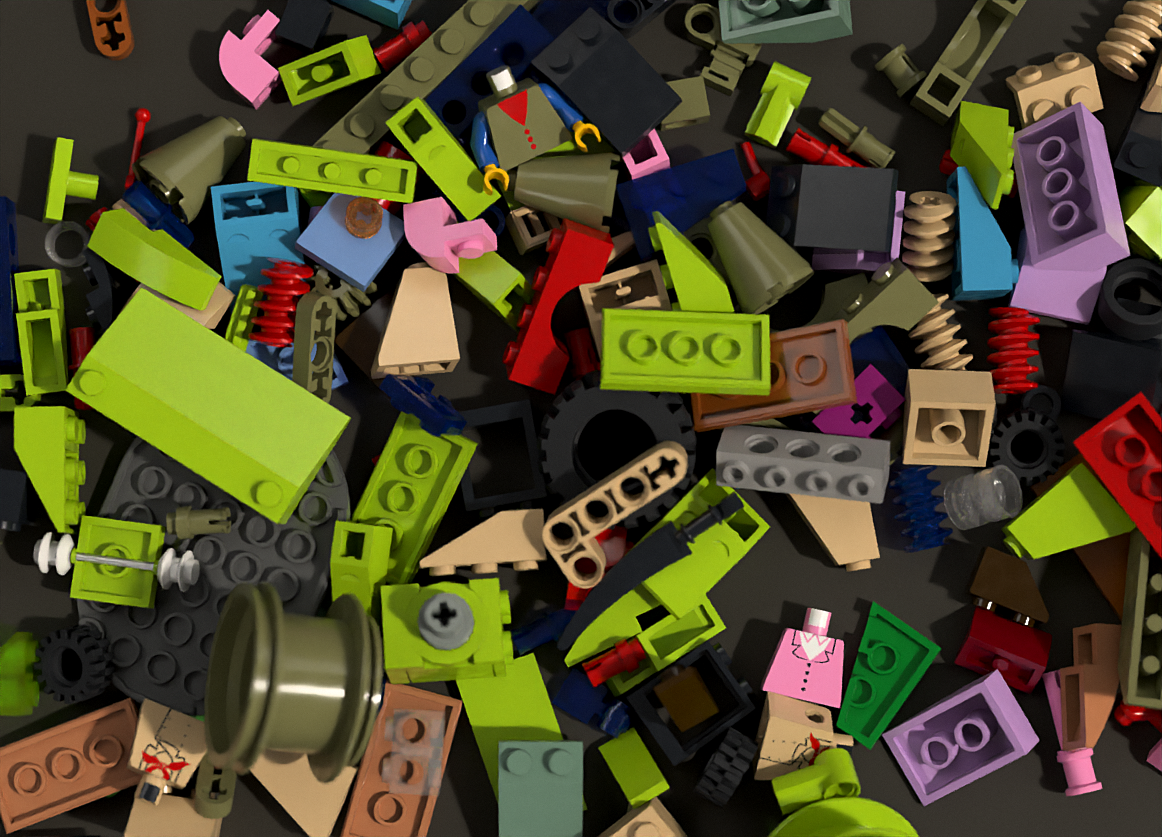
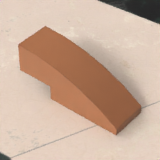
[1060,623,1122,752]

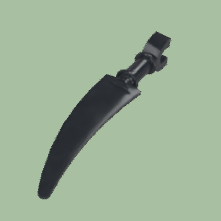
[557,491,744,651]

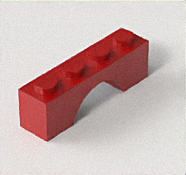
[502,218,614,395]

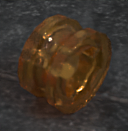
[345,197,383,239]

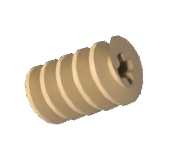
[1097,0,1162,81]
[902,191,957,282]
[908,293,973,371]

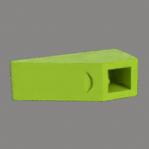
[385,96,502,221]
[950,101,1014,209]
[648,211,735,313]
[330,521,393,629]

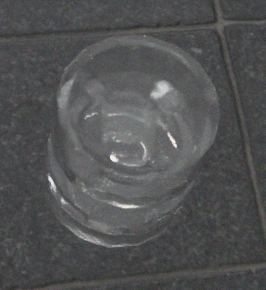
[944,465,1023,530]

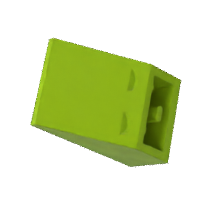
[14,406,86,535]
[629,468,770,620]

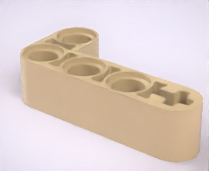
[542,441,688,588]

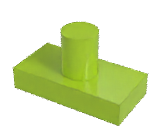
[42,137,99,225]

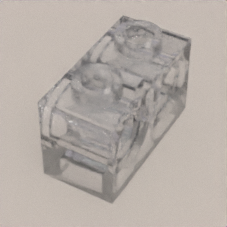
[382,708,446,796]

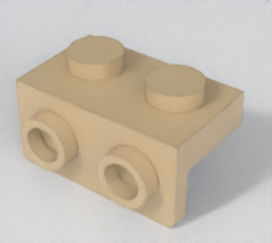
[1006,52,1103,129]

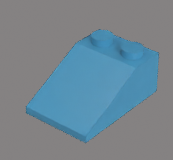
[946,167,1019,301]

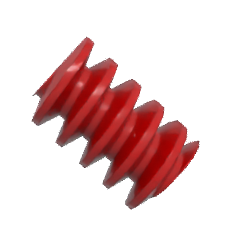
[248,257,313,348]
[987,307,1040,394]

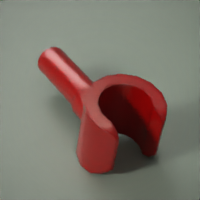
[741,142,770,201]

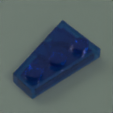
[616,149,746,264]

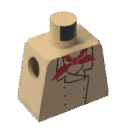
[752,692,853,780]
[127,698,207,806]

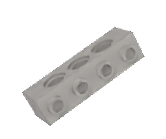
[716,425,890,504]

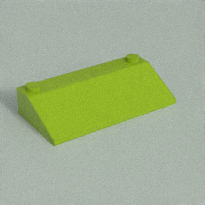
[66,287,351,524]

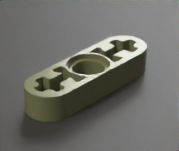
[292,292,336,403]

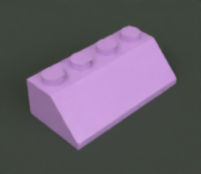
[1011,102,1130,272]

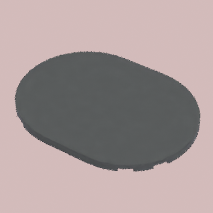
[77,436,350,716]

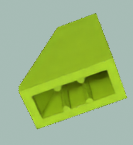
[451,222,535,334]
[1001,463,1136,560]

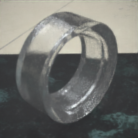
[45,221,91,268]

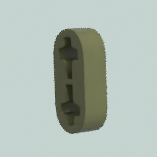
[195,751,237,819]

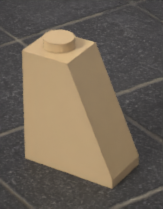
[371,262,460,379]
[785,493,880,572]
[250,749,359,837]

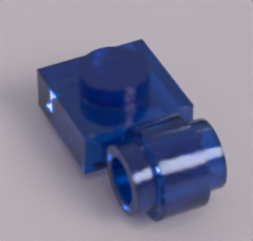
[552,668,635,738]

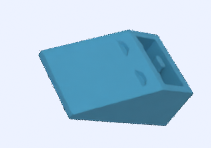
[211,181,308,315]

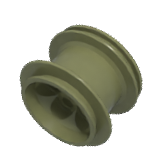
[204,581,382,784]

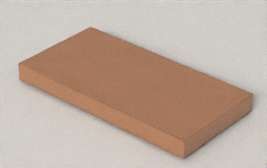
[340,679,463,837]
[0,698,142,834]

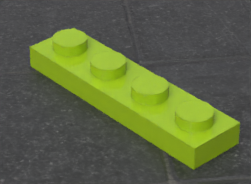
[247,138,418,203]

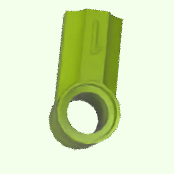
[744,61,811,149]
[772,748,861,815]

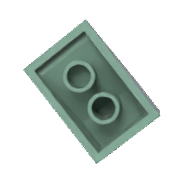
[719,0,853,44]
[499,740,583,837]

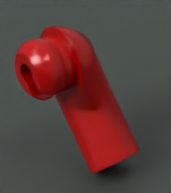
[1114,700,1162,734]

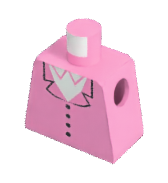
[760,607,844,708]

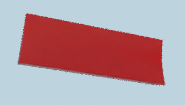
[1073,392,1162,560]

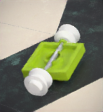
[34,515,200,609]

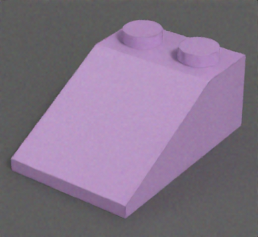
[882,669,1040,806]

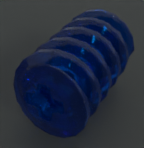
[888,465,953,553]

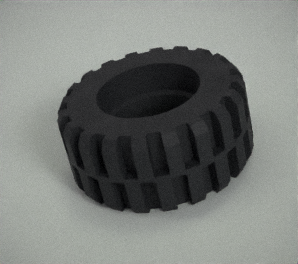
[537,369,698,530]

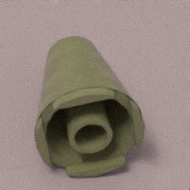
[132,116,246,225]
[507,152,620,233]
[708,201,814,314]

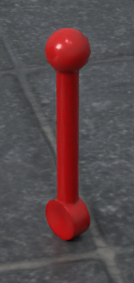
[125,108,151,191]

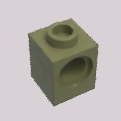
[659,76,710,131]

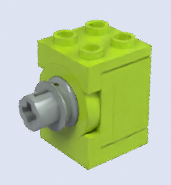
[381,578,514,684]

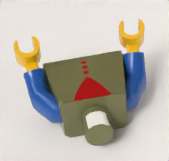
[470,65,601,196]

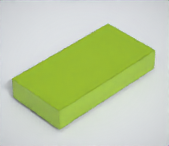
[598,727,670,809]

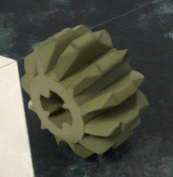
[306,264,378,321]

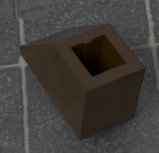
[964,546,1049,628]
[654,664,720,732]

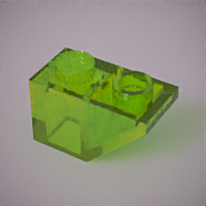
[0,632,39,716]

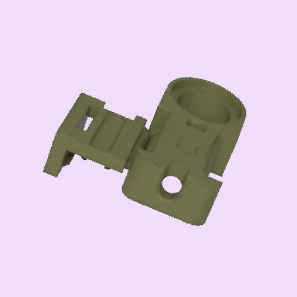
[683,3,763,97]

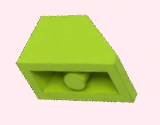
[278,35,381,106]

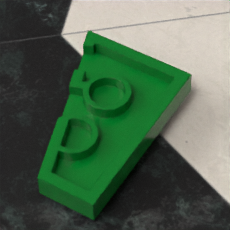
[836,601,941,751]

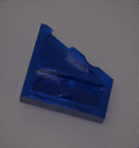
[379,374,467,437]

